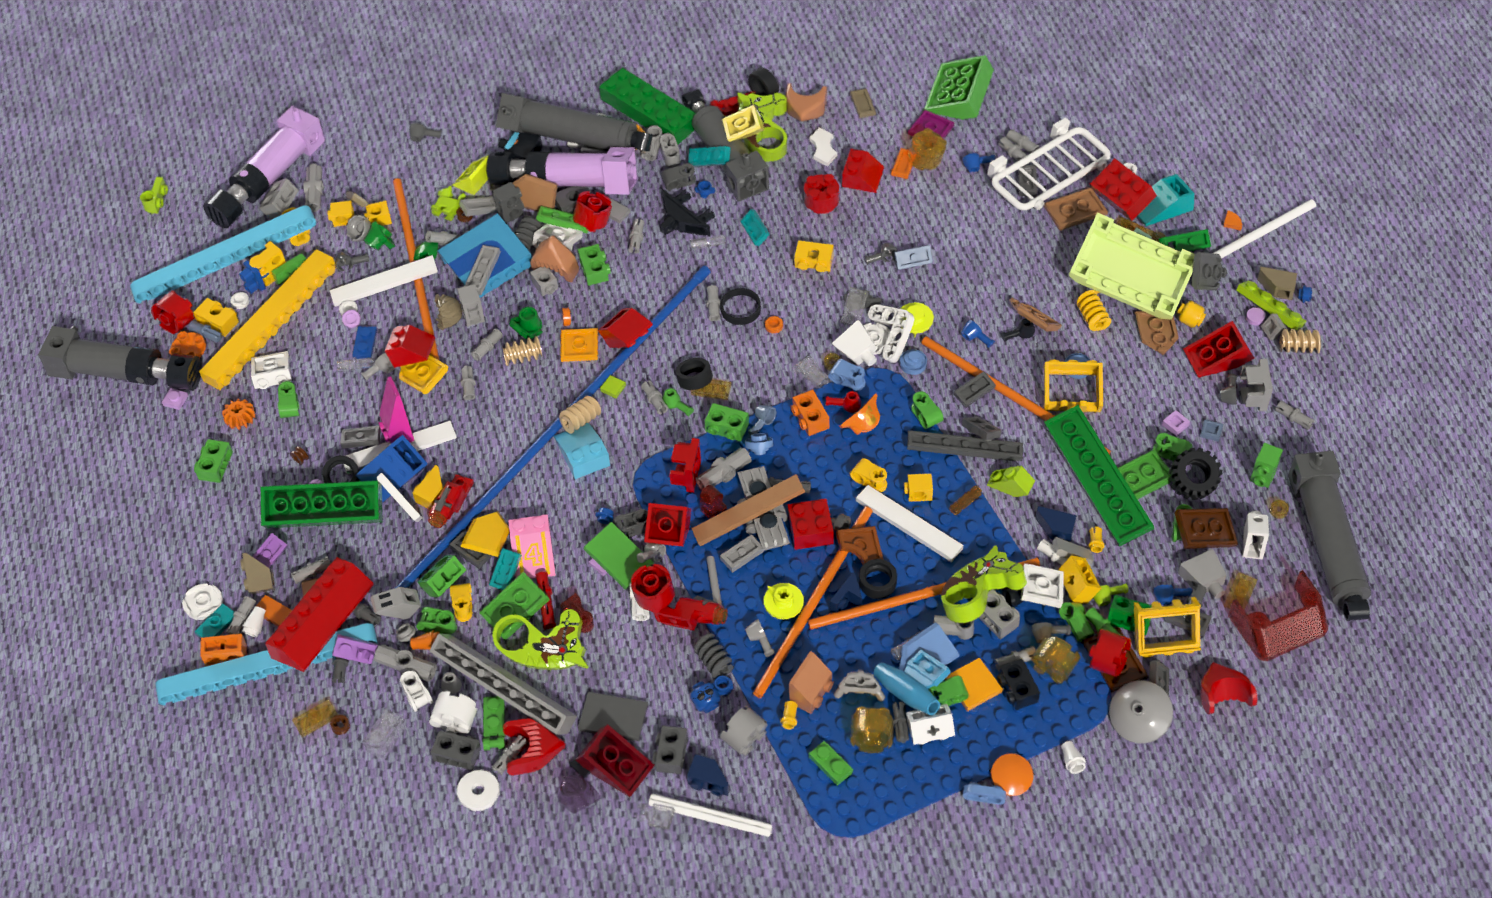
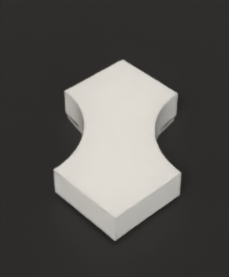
[809,127,837,166]

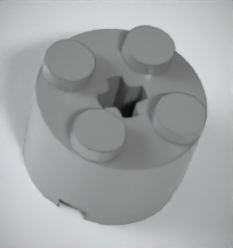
[720,705,768,756]

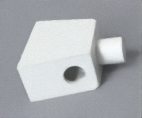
[832,320,877,366]
[1243,511,1269,559]

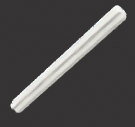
[649,794,772,836]

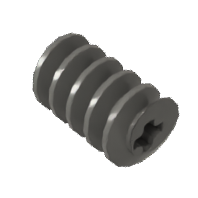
[514,215,543,251]
[694,633,734,679]

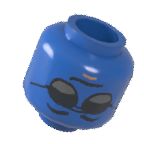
[690,681,721,714]

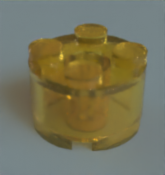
[908,128,947,171]
[1031,636,1080,684]
[850,707,893,753]

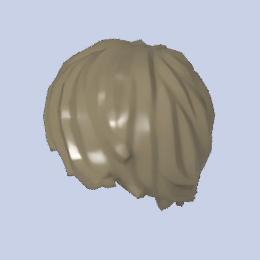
[434,294,463,330]

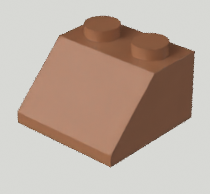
[789,651,834,714]

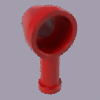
[826,391,861,413]

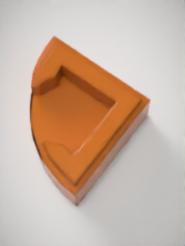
[1223,210,1242,231]

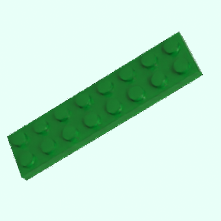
[1044,405,1154,547]

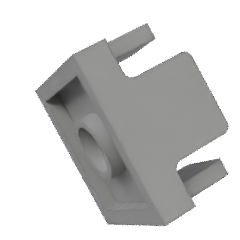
[1240,359,1273,411]

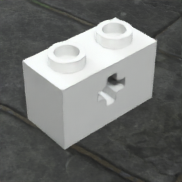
[906,704,955,744]

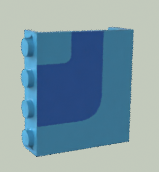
[437,214,532,298]

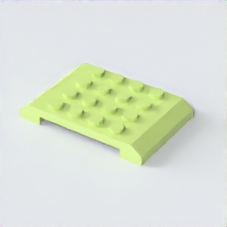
[1069,213,1195,320]

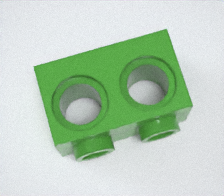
[578,244,611,286]
[705,403,749,441]
[194,439,233,483]
[1250,443,1283,488]
[417,555,466,597]

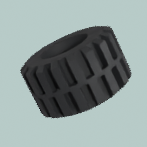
[1169,448,1222,500]

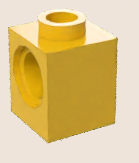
[328,201,354,227]
[364,201,392,226]
[904,474,933,502]

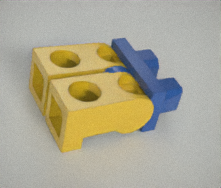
[239,241,286,294]

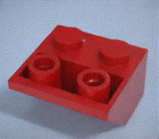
[598,308,653,348]

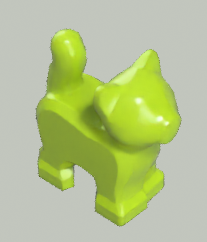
[431,186,466,221]

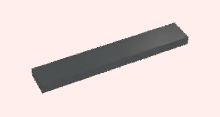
[907,430,1023,461]

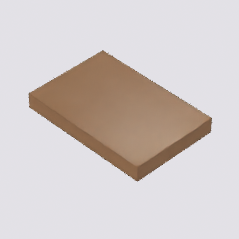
[1044,187,1108,231]

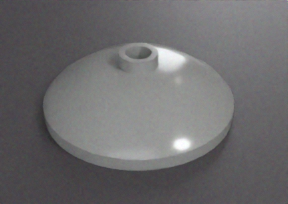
[1109,680,1173,744]

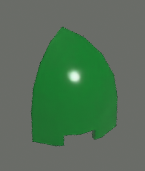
[413,241,438,261]

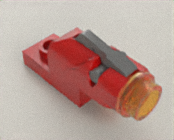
[428,474,474,528]
[654,596,728,631]

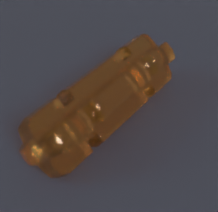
[949,485,982,515]

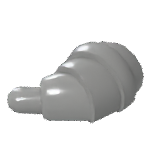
[834,670,885,701]

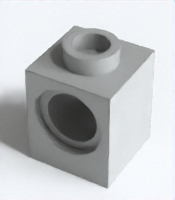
[530,267,558,297]

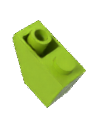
[987,465,1035,497]

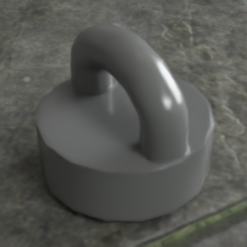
[831,514,851,532]

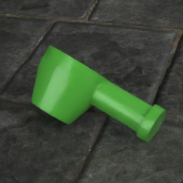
[662,388,694,417]

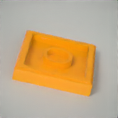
[561,328,598,362]
[945,658,1003,711]

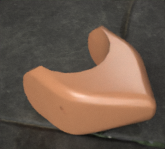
[786,83,827,122]
[530,236,579,283]

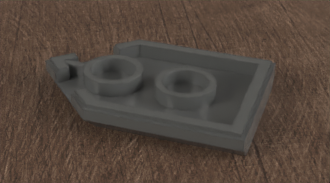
[1192,252,1228,291]

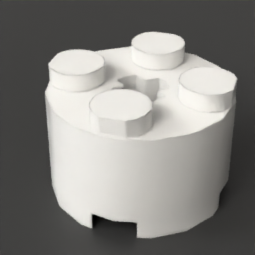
[429,691,478,735]

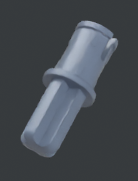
[188,320,222,343]

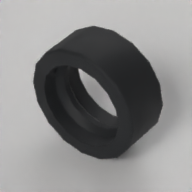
[748,67,779,96]
[675,358,713,390]
[322,455,360,483]
[859,559,897,599]

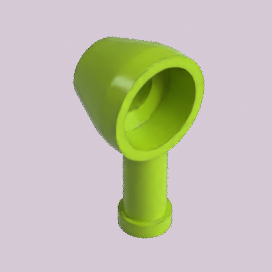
[1093,583,1129,607]

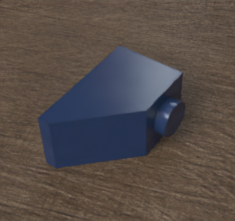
[1036,506,1077,542]

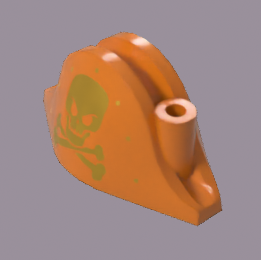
[839,393,880,435]

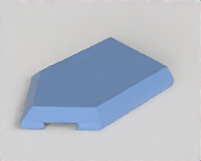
[899,622,959,671]

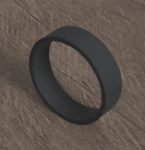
[721,288,761,325]

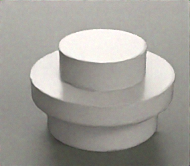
[396,623,416,642]

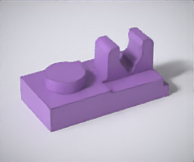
[252,533,288,568]
[332,634,378,664]

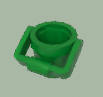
[363,222,395,251]
[509,307,543,339]

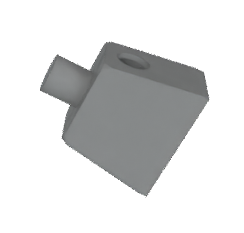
[1178,549,1226,599]

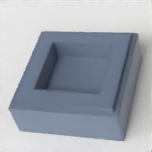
[1200,420,1223,442]

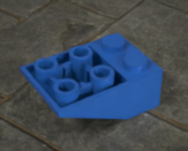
[355,435,428,503]

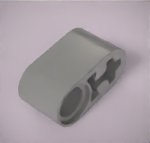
[660,134,680,168]

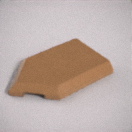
[513,174,558,212]
[1010,298,1062,331]
[1135,311,1179,355]

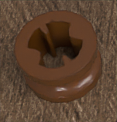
[456,207,473,222]
[290,446,309,465]
[330,715,350,735]

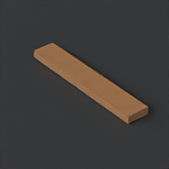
[692,474,805,546]

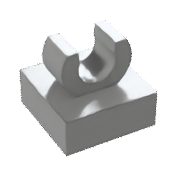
[1261,314,1287,340]

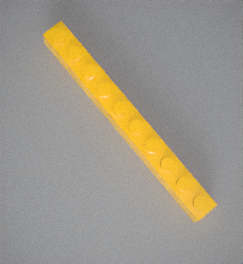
[199,249,336,390]

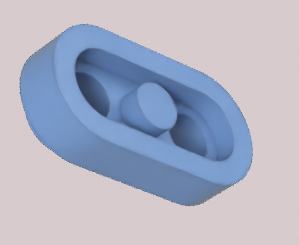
[963,782,1006,805]

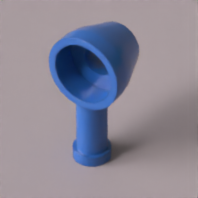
[962,153,996,173]
[961,320,995,348]
[1153,585,1192,605]

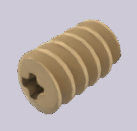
[1279,329,1321,353]
[503,336,543,366]
[559,396,601,434]

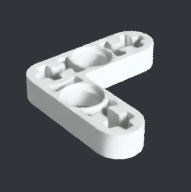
[868,304,914,363]

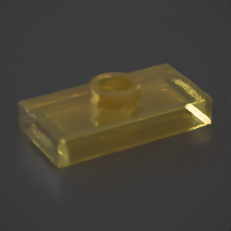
[1224,572,1257,614]
[292,699,338,738]

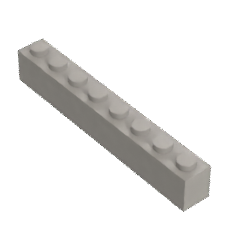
[429,634,577,735]

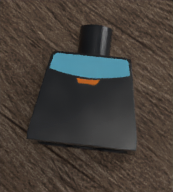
[498,132,542,160]

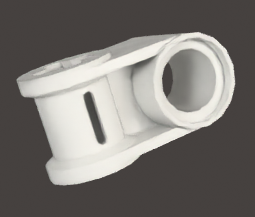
[400,671,433,712]

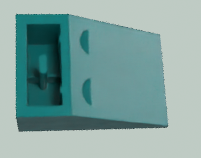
[1137,174,1195,226]

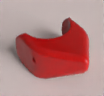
[1201,662,1257,715]
[503,719,566,776]

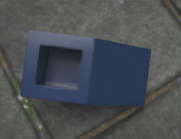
[687,754,729,796]

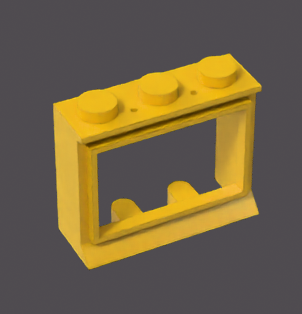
[1044,360,1103,412]
[1134,597,1201,657]

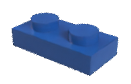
[352,326,377,359]

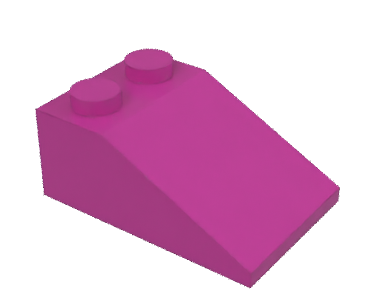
[378,376,414,444]

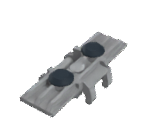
[737,466,790,551]

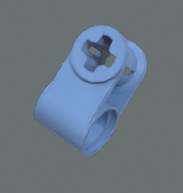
[828,359,866,391]

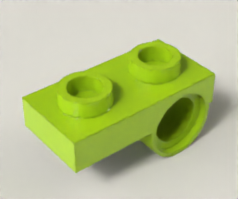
[140,177,168,214]

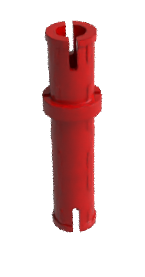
[536,571,556,629]

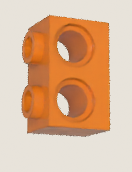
[791,390,829,436]
[200,634,247,667]

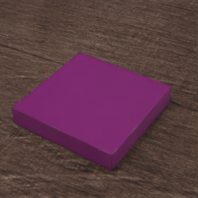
[908,110,955,147]

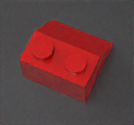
[842,149,884,193]
[385,325,436,368]
[644,503,692,547]

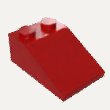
[1183,321,1255,378]

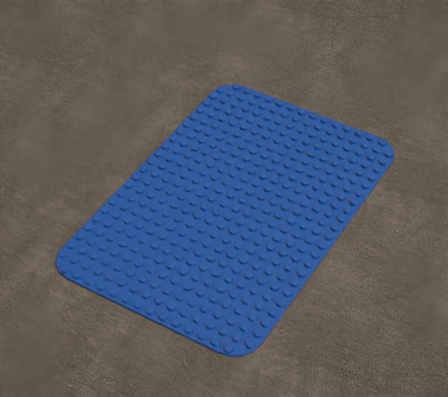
[633,367,1111,838]

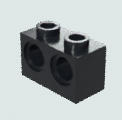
[997,658,1040,710]

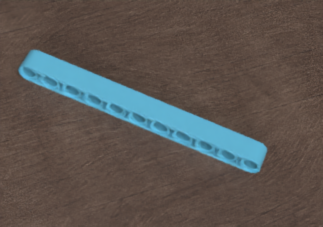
[130,206,316,304]
[155,623,378,705]

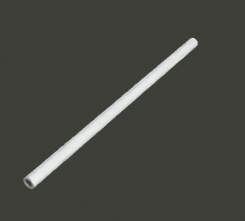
[1192,199,1316,274]

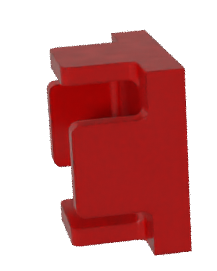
[670,438,701,493]

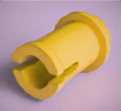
[1088,526,1105,553]
[780,701,798,729]

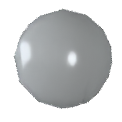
[346,215,371,242]

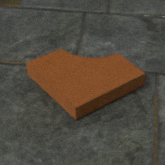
[836,526,883,565]

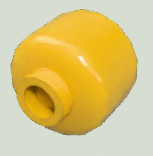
[1177,301,1206,328]

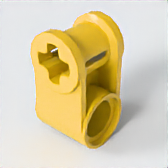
[850,458,887,493]
[450,583,473,622]

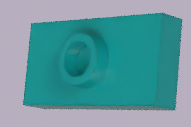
[740,209,770,246]
[489,548,522,590]
[194,603,234,638]

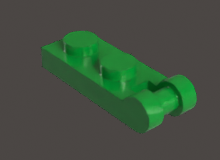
[1158,229,1211,252]

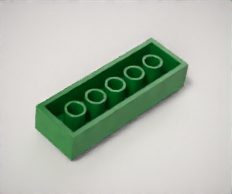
[599,67,696,145]
[261,481,383,529]

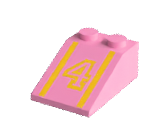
[508,514,556,579]

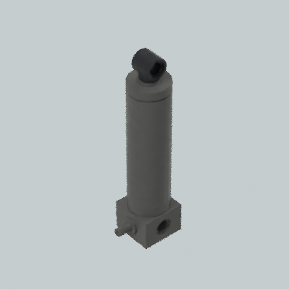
[495,93,653,152]
[1288,451,1371,621]

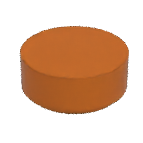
[562,308,571,326]
[765,316,783,333]

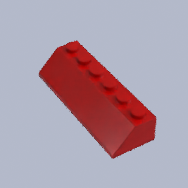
[265,557,374,672]

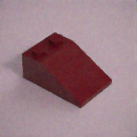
[575,724,655,797]

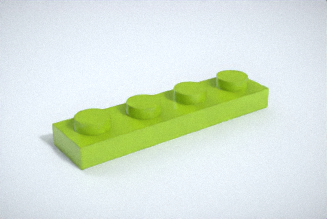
[1236,281,1306,331]

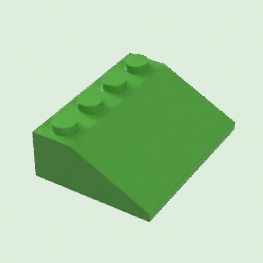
[924,55,994,120]

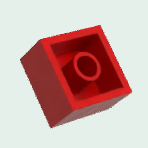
[788,498,834,550]

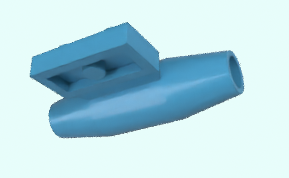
[874,649,951,715]

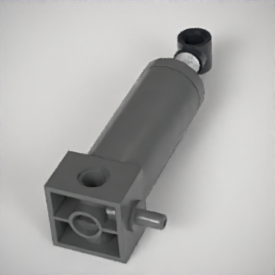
[682,89,769,202]

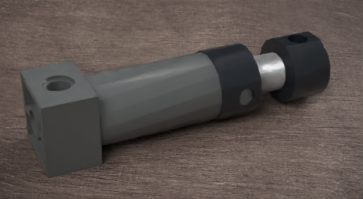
[38,326,202,391]

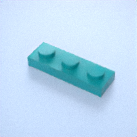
[688,146,731,167]

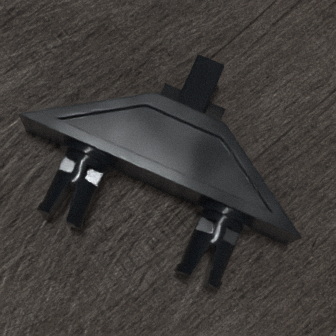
[660,189,715,237]

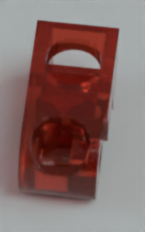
[700,484,727,519]
[560,593,594,633]

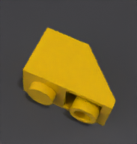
[412,465,443,510]

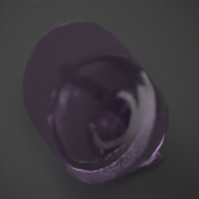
[557,775,601,814]

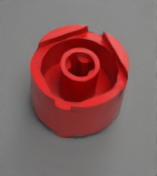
[804,174,839,214]
[573,191,612,232]
[151,290,194,334]
[631,564,675,613]
[1089,629,1131,677]

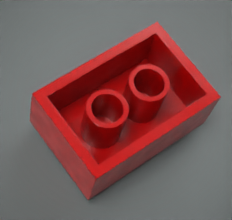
[1090,158,1157,221]

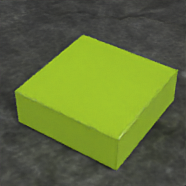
[600,375,626,399]

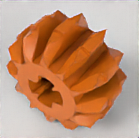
[222,398,255,431]

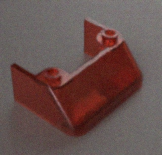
[1228,570,1328,661]

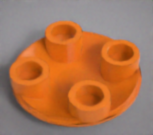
[169,331,206,358]
[990,754,1033,796]

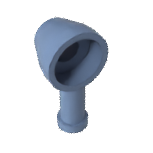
[748,405,776,435]

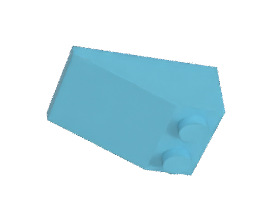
[554,423,610,479]

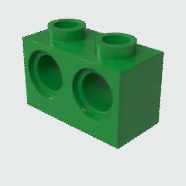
[1108,595,1152,635]

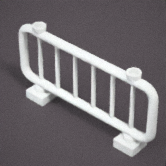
[987,117,1111,210]

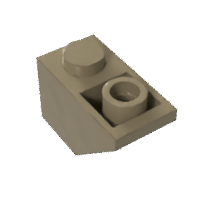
[1257,266,1297,300]
[240,553,276,594]

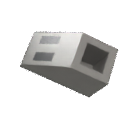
[370,587,421,619]

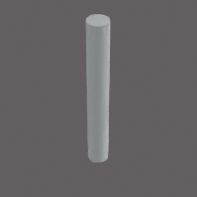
[706,556,723,610]

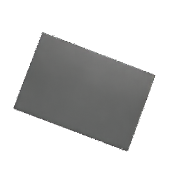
[578,692,649,741]

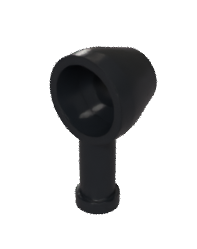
[1001,318,1035,342]
[1002,587,1024,607]

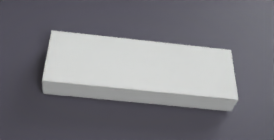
[377,473,423,522]

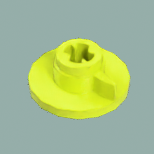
[900,302,934,338]
[764,583,804,619]

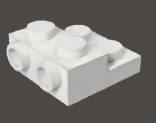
[533,224,583,251]
[251,351,292,389]
[1021,564,1064,608]

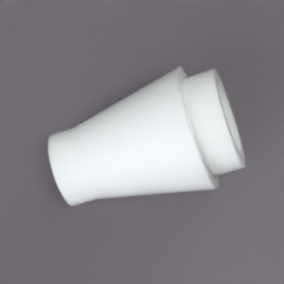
[242,606,266,638]
[1061,741,1086,774]

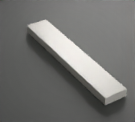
[330,255,438,307]
[344,421,457,475]
[856,485,963,562]

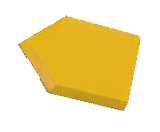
[399,355,448,394]
[461,511,510,557]

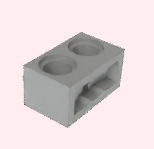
[259,178,298,219]
[457,284,485,327]
[979,589,1020,640]

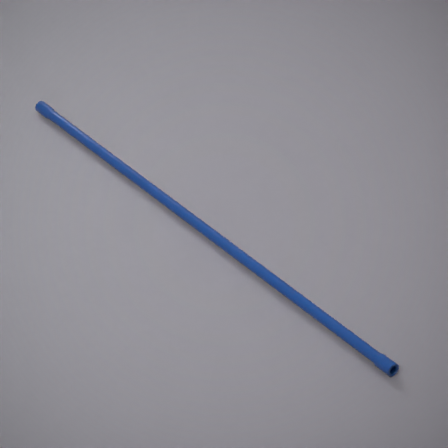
[395,265,711,588]

